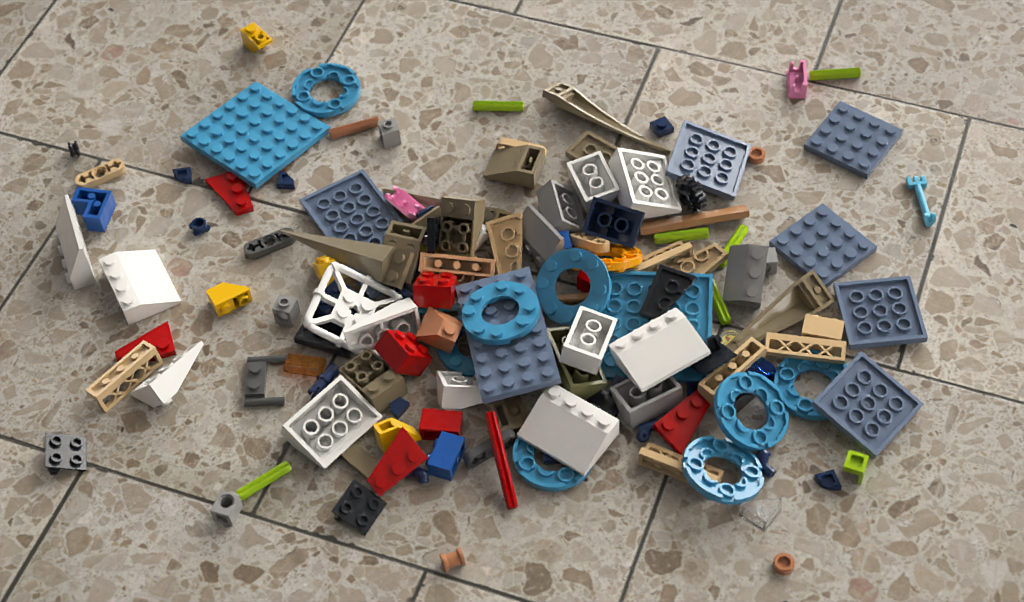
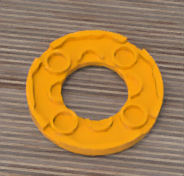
[572,244,642,273]

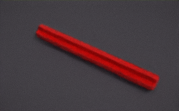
[485,411,518,510]

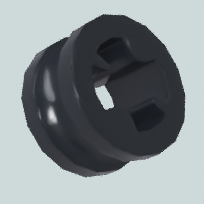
[68,140,81,158]

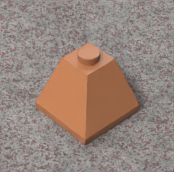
[415,307,463,354]

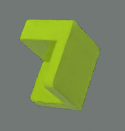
[842,450,869,485]

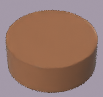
[747,147,766,164]
[773,553,795,576]

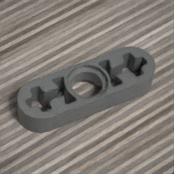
[244,228,296,260]
[463,428,517,468]

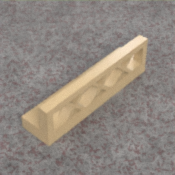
[625,240,693,272]
[765,332,846,364]
[85,340,164,413]
[638,442,724,484]

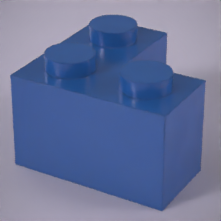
[71,187,116,233]

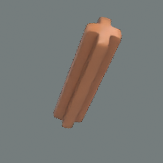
[329,116,379,139]

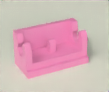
[786,60,807,99]
[383,186,425,222]

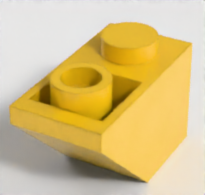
[240,22,273,53]
[312,255,336,286]
[206,282,253,317]
[373,418,422,453]

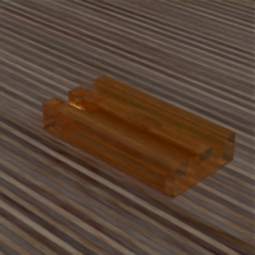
[283,353,326,377]

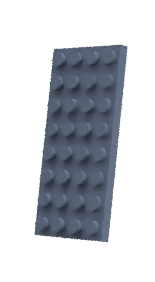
[299,169,426,300]
[456,267,562,404]

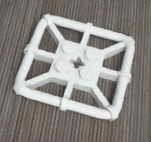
[303,262,403,356]

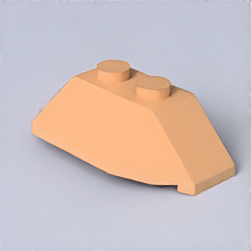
[418,252,496,285]

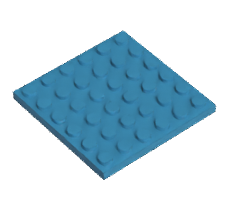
[180,81,331,189]
[600,271,713,383]

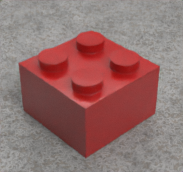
[413,271,458,309]
[374,329,433,376]

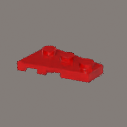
[205,172,254,216]
[115,321,177,363]
[653,390,710,455]
[367,426,428,497]

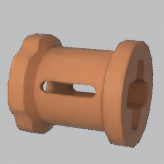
[439,547,466,572]

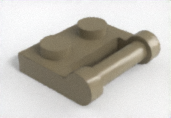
[484,395,527,433]

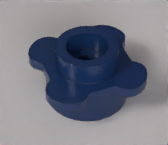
[189,217,210,236]

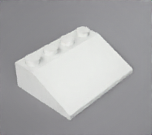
[608,148,682,219]
[54,195,96,290]
[98,250,182,325]
[608,308,711,392]
[280,375,383,470]
[517,385,619,476]

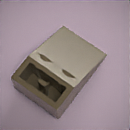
[483,145,545,189]
[438,196,485,257]
[382,220,427,285]
[338,348,408,413]

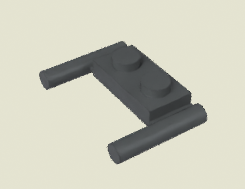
[244,355,287,407]

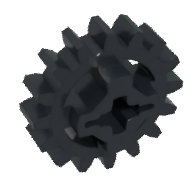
[675,174,708,213]

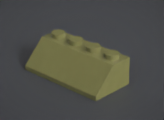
[547,326,608,400]

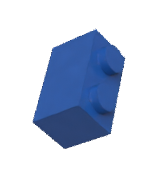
[426,431,466,481]

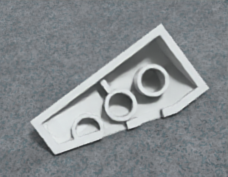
[343,297,421,349]
[130,341,204,408]
[436,371,483,410]

